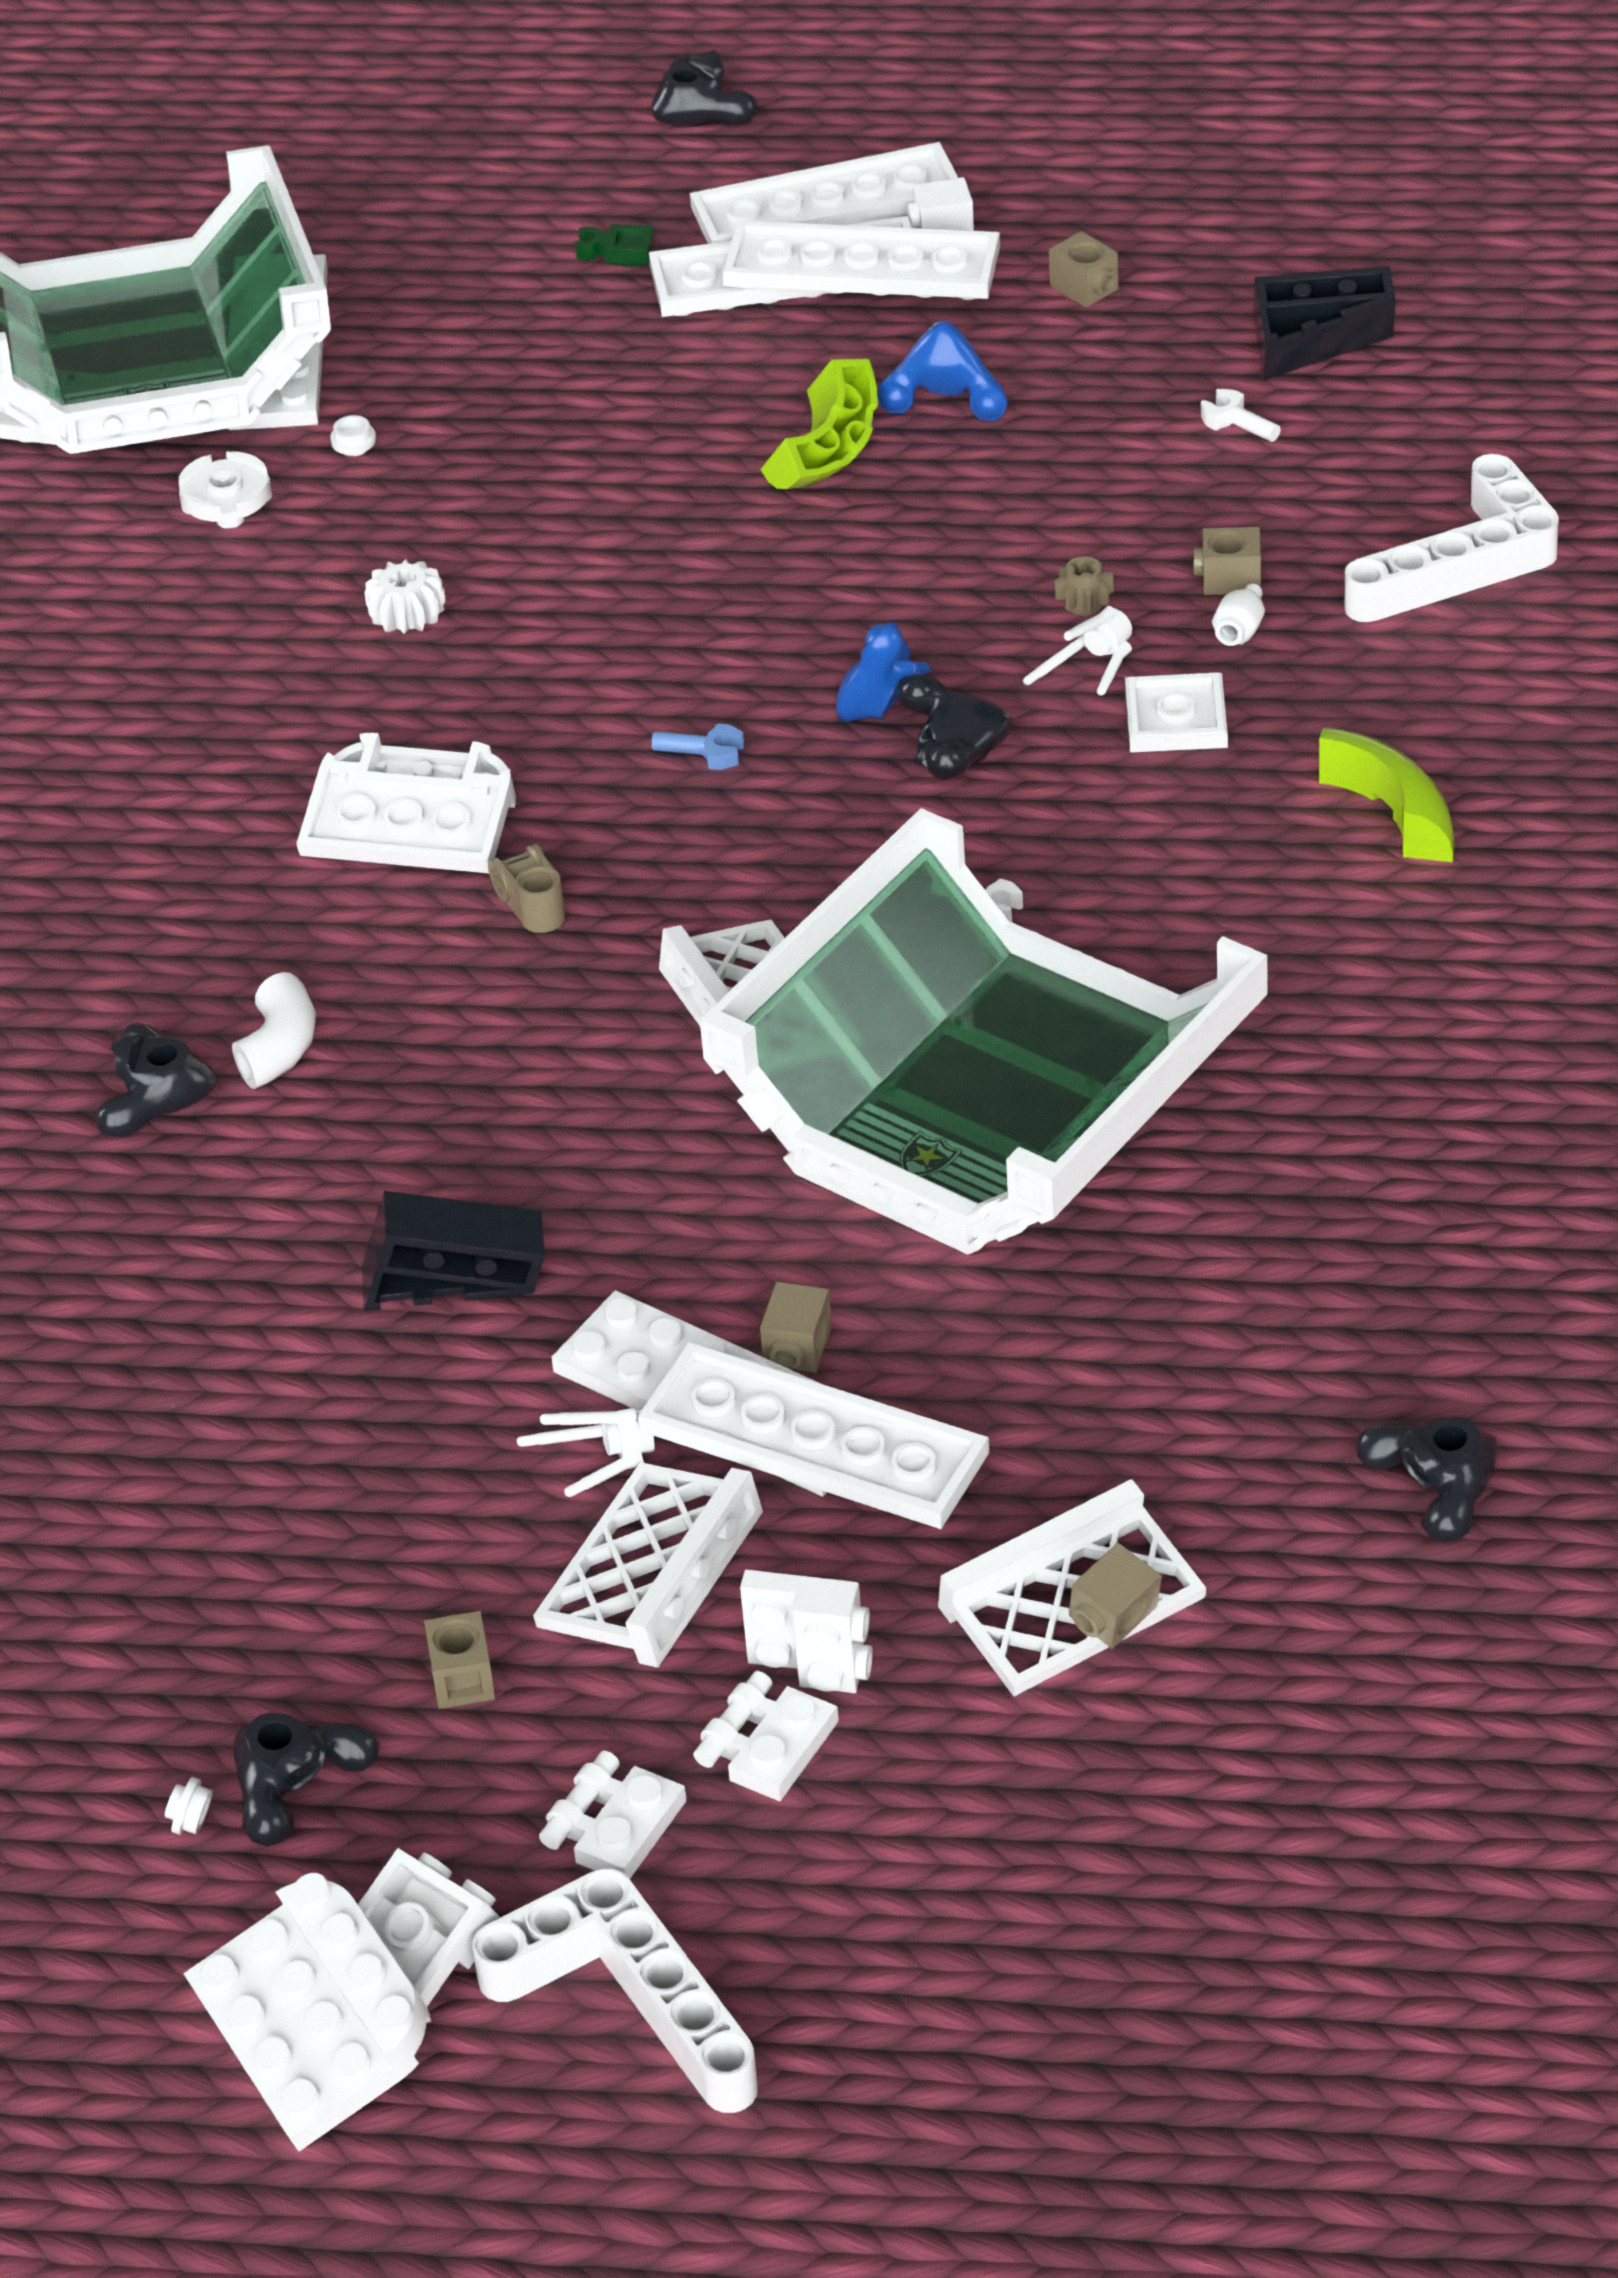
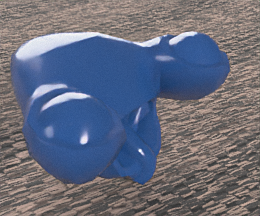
[877,320,1009,421]
[836,621,931,722]

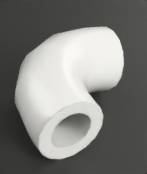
[232,972,316,1089]

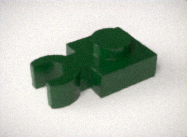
[575,224,655,267]

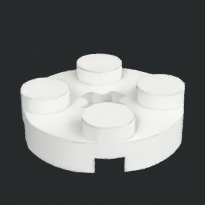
[179,452,272,528]

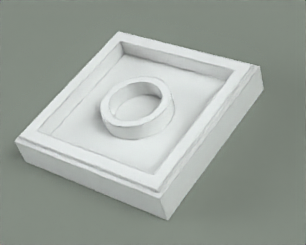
[1125,672,1228,753]

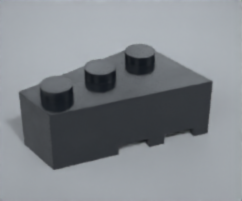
[1253,266,1396,380]
[362,1191,545,1311]

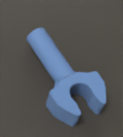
[652,723,744,770]

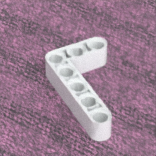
[1344,454,1559,622]
[472,1869,758,2113]

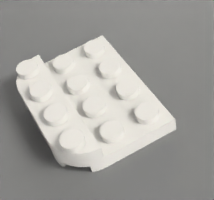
[297,733,516,873]
[183,1873,431,2151]

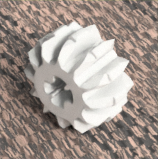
[364,559,446,635]

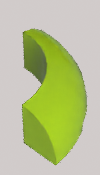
[761,359,878,489]
[1319,727,1454,862]

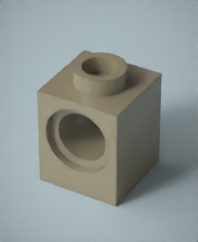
[1049,231,1119,308]
[1194,527,1261,595]
[760,1282,832,1373]
[1069,1542,1162,1649]
[424,1611,495,1709]

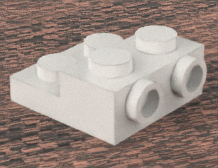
[740,1569,873,1694]
[358,1848,501,2007]

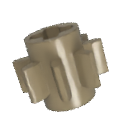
[1054,556,1114,616]

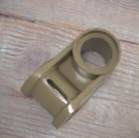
[488,844,566,933]

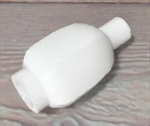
[1212,584,1265,646]

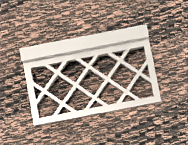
[659,919,860,1074]
[533,1462,763,1668]
[938,1479,1207,1696]

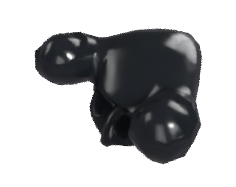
[651,49,758,125]
[895,674,1012,781]
[94,1023,217,1137]
[1357,1417,1498,1542]
[234,1712,380,1846]

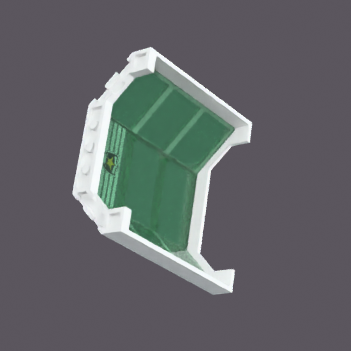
[0,145,331,454]
[700,808,1267,1255]

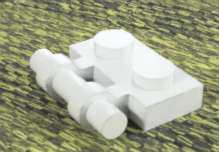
[693,1671,839,1801]
[539,1751,686,1879]

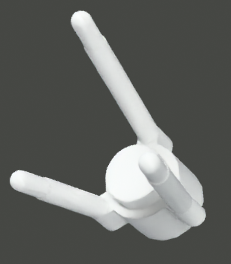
[1023,606,1132,695]
[517,1407,655,1497]

